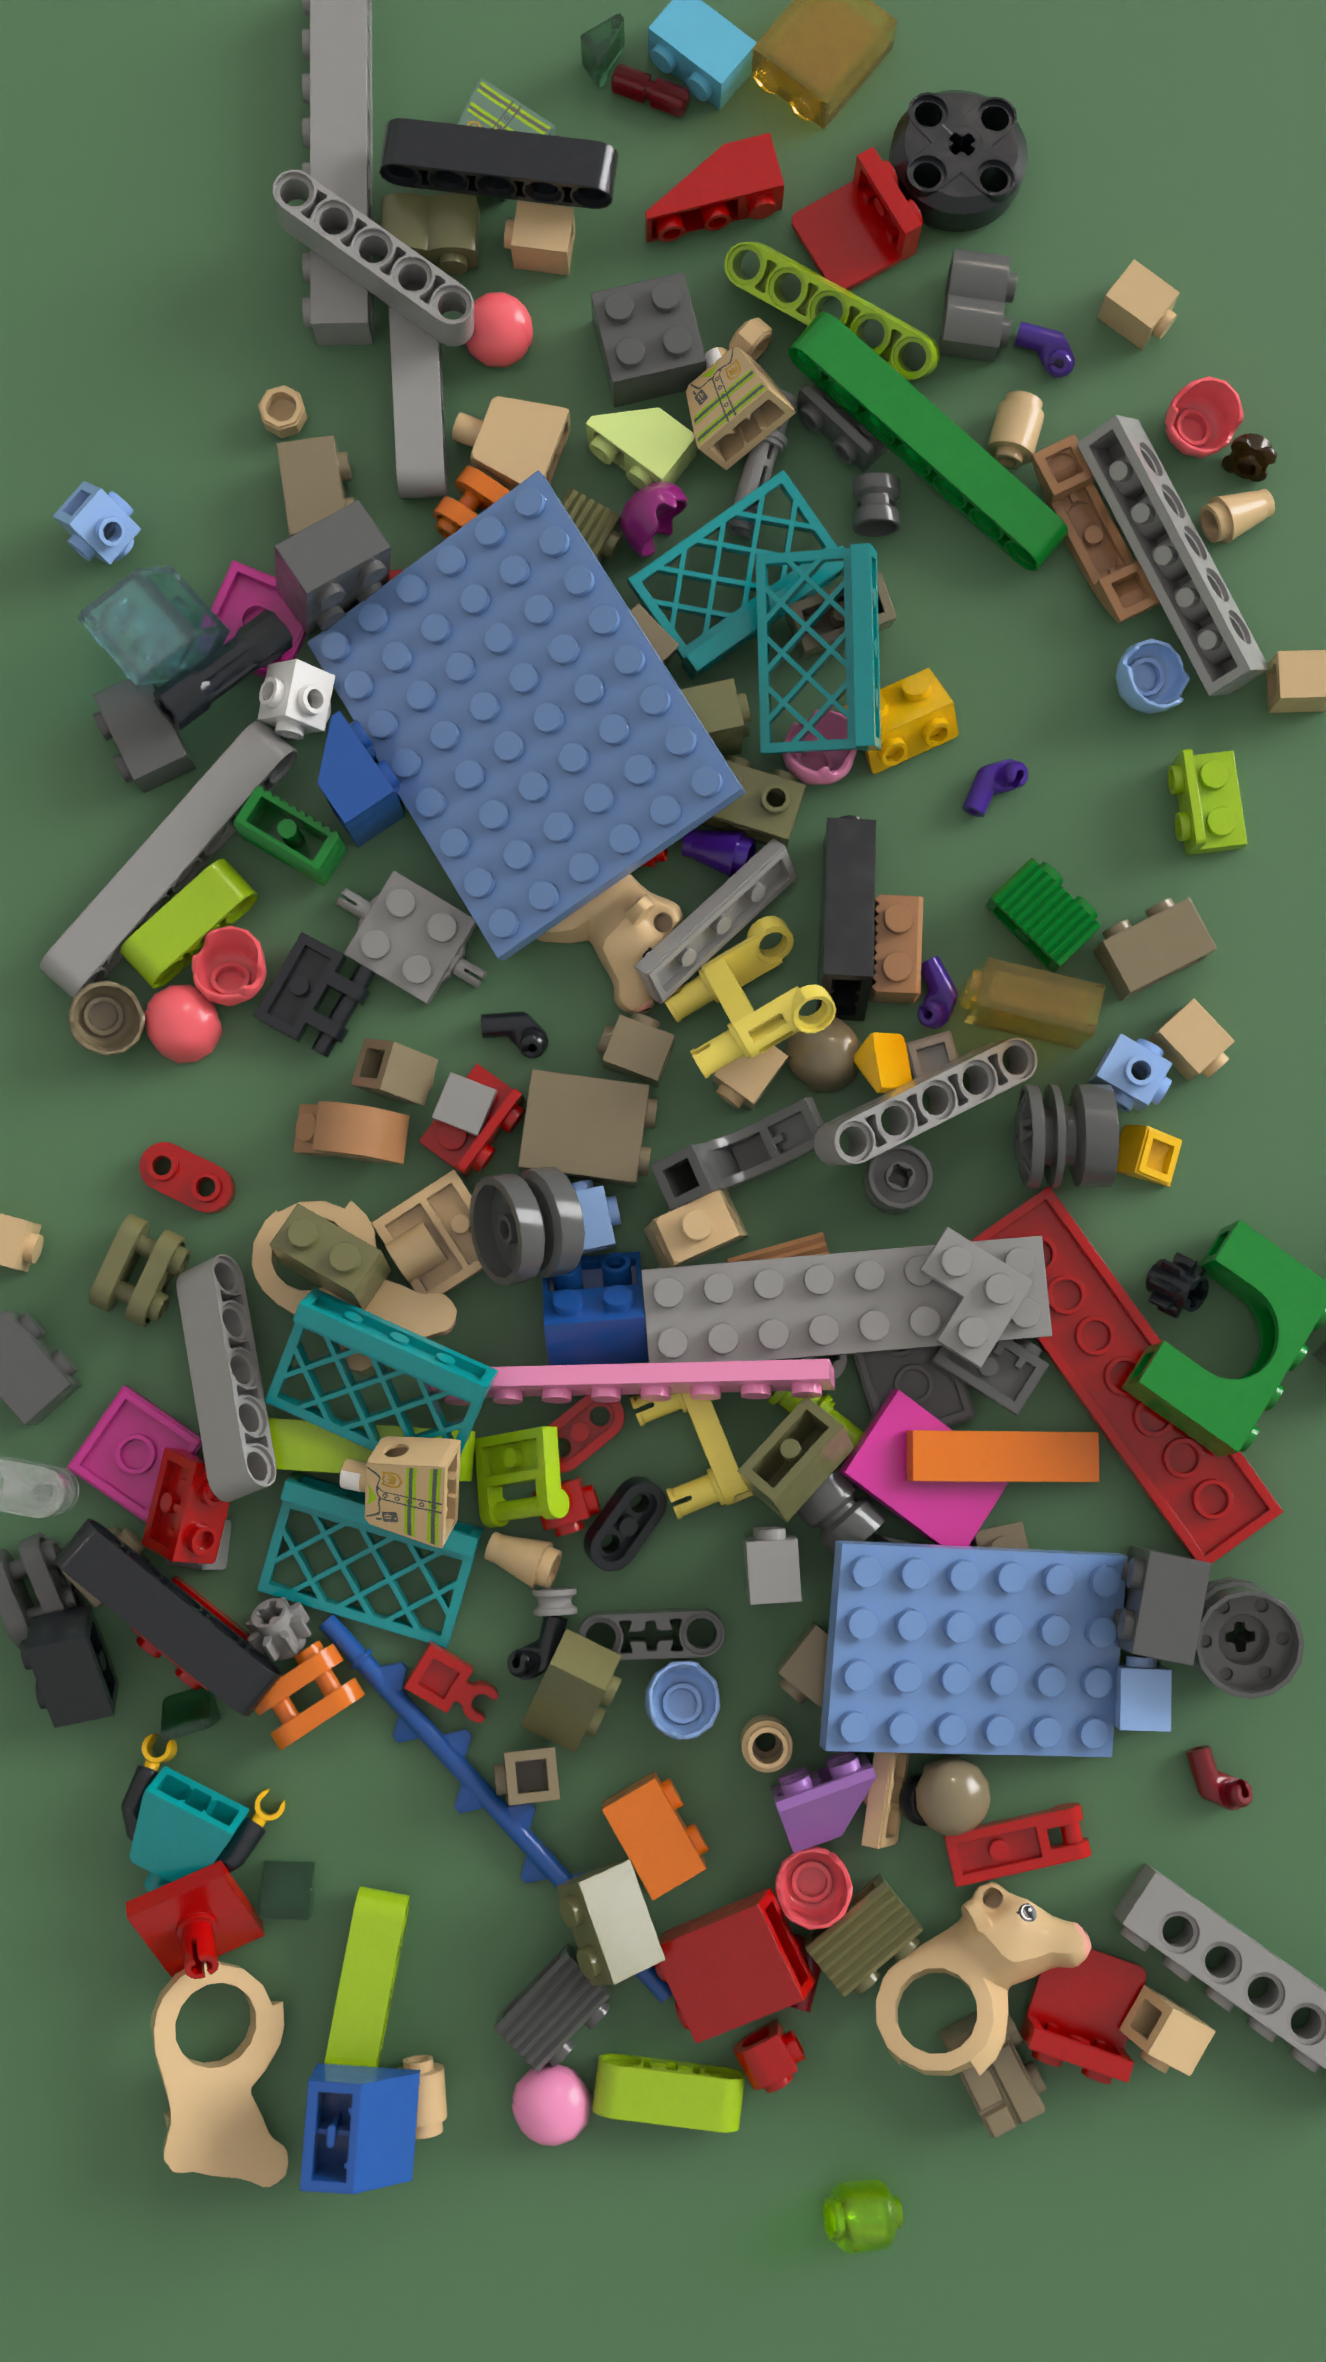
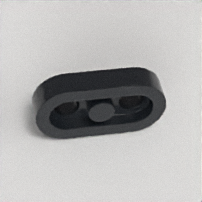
[584,1476,667,1572]

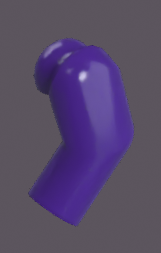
[1014,321,1075,378]
[962,759,1029,817]
[917,956,958,1029]

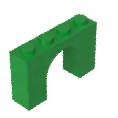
[1122,1220,1326,1457]

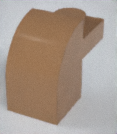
[293,1101,410,1164]

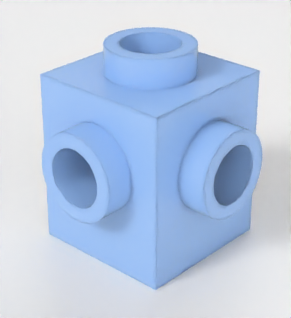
[52,481,141,565]
[1088,1034,1173,1113]

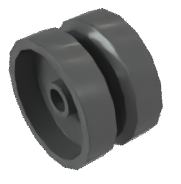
[470,1167,585,1286]

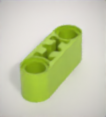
[120,858,259,989]
[592,2053,745,2133]

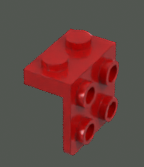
[791,147,923,291]
[1020,1948,1146,2084]

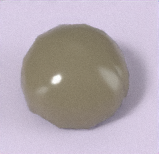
[67,980,145,1056]
[786,1017,860,1093]
[915,1754,991,1836]

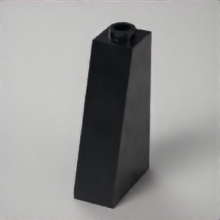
[816,815,876,1021]

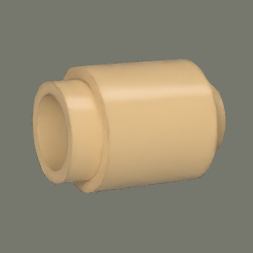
[987,391,1044,469]
[740,1715,793,1773]
[397,2054,447,2139]

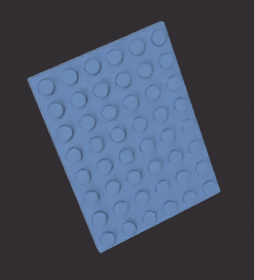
[307,470,746,961]

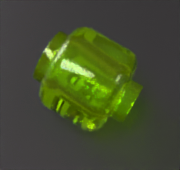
[822,2178,903,2255]

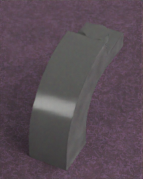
[650,1097,824,1211]

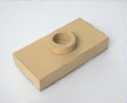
[861,1752,910,1849]

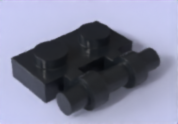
[254,932,376,1058]

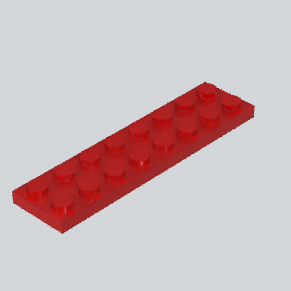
[970,1186,1284,1564]

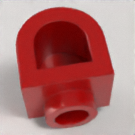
[532,1475,601,1537]
[733,2019,806,2093]

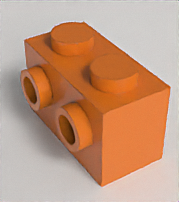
[602,1771,709,1900]

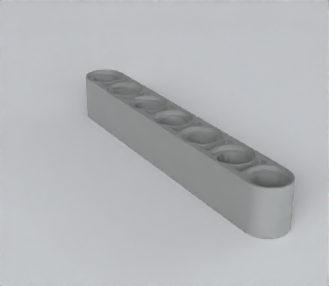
[39,720,298,998]

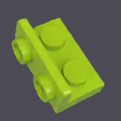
[1168,749,1248,855]

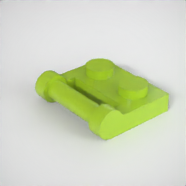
[475,1426,570,1528]

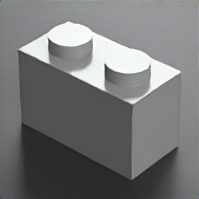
[743,1526,802,1605]

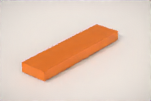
[906,1430,1099,1482]

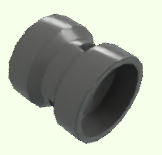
[853,472,900,537]

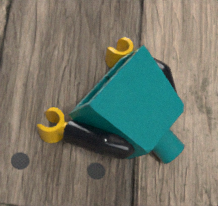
[121,1733,285,1892]

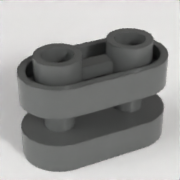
[0,1532,85,1649]

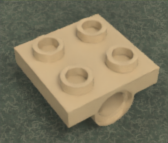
[371,1169,483,1295]

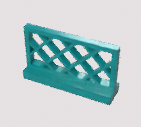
[627,470,844,681]
[755,543,881,755]
[264,1288,498,1457]
[257,1471,484,1648]

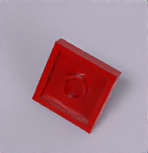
[125,1860,265,1979]

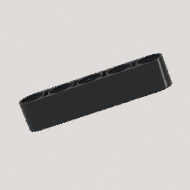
[379,118,618,209]
[54,1518,282,1716]

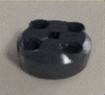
[889,90,1028,232]

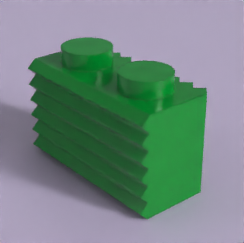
[233,785,347,887]
[985,857,1101,974]

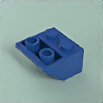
[317,710,405,848]
[543,1251,648,1365]
[300,2063,421,2194]

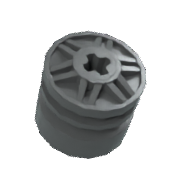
[1013,1083,1119,1189]
[1194,1577,1304,1699]

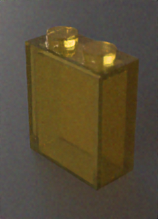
[751,0,897,130]
[959,957,1106,1050]

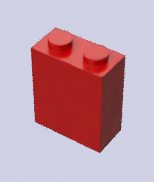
[654,1887,815,2044]

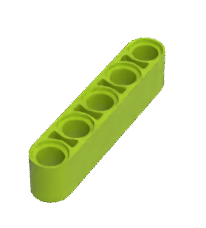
[724,242,940,380]
[268,1418,476,1481]
[324,1886,411,2067]

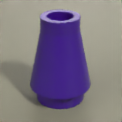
[681,829,756,877]

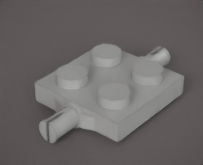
[336,871,487,1005]

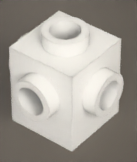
[257,659,335,740]

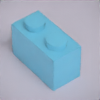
[648,0,757,110]

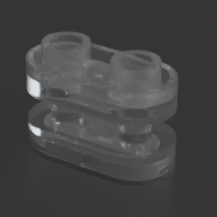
[0,1456,79,1518]

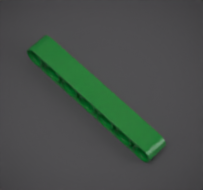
[788,311,1068,571]

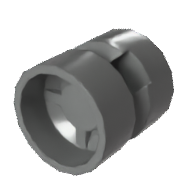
[862,1144,933,1215]
[796,1465,886,1556]

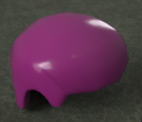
[620,481,689,558]

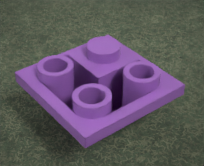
[771,1752,877,1854]

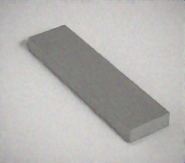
[634,838,798,1004]

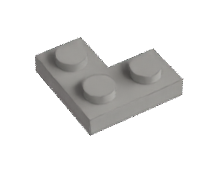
[919,1227,1034,1368]

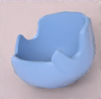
[1115,638,1190,714]
[644,1660,721,1740]

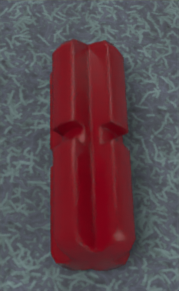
[611,64,690,117]

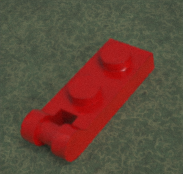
[943,1802,1092,1887]

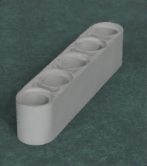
[272,170,474,347]
[388,283,448,499]
[814,1038,1038,1166]
[176,1254,277,1502]

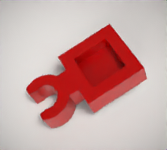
[404,1640,499,1723]

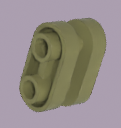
[89,1214,191,1328]

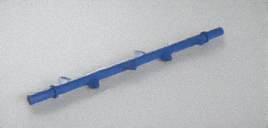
[319,1614,672,2003]

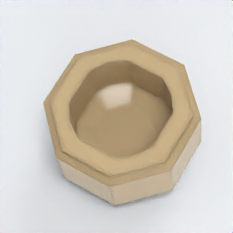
[729,317,773,361]
[258,385,308,438]

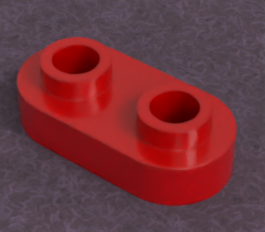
[139,1142,235,1214]
[548,1395,625,1473]

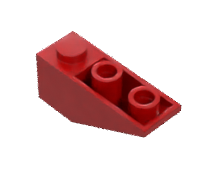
[645,133,784,243]

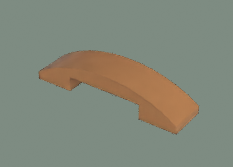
[1031,434,1161,624]

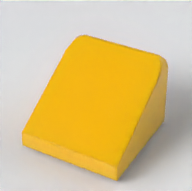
[854,1032,912,1093]
[1117,1125,1182,1187]

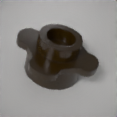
[1222,433,1277,482]

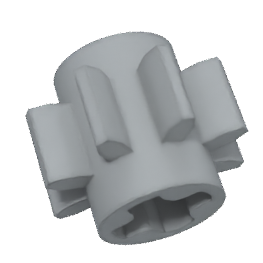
[246,1597,311,1661]

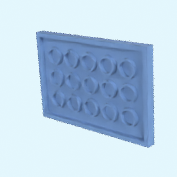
[819,1540,1128,1757]

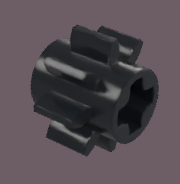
[1146,1252,1209,1318]

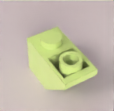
[586,407,697,489]

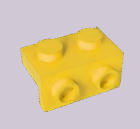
[844,668,959,774]

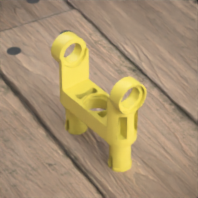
[664,916,836,1079]
[629,1393,754,1520]

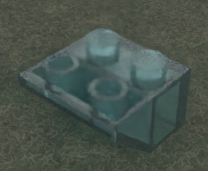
[78,565,230,686]

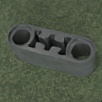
[578,1607,725,1661]

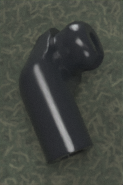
[481,1011,548,1059]
[507,1616,568,1680]

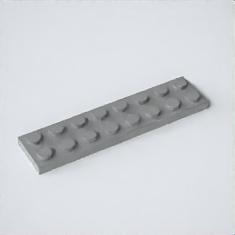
[641,1236,1052,1363]

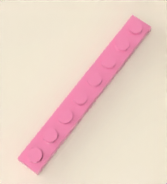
[431,1359,835,1406]

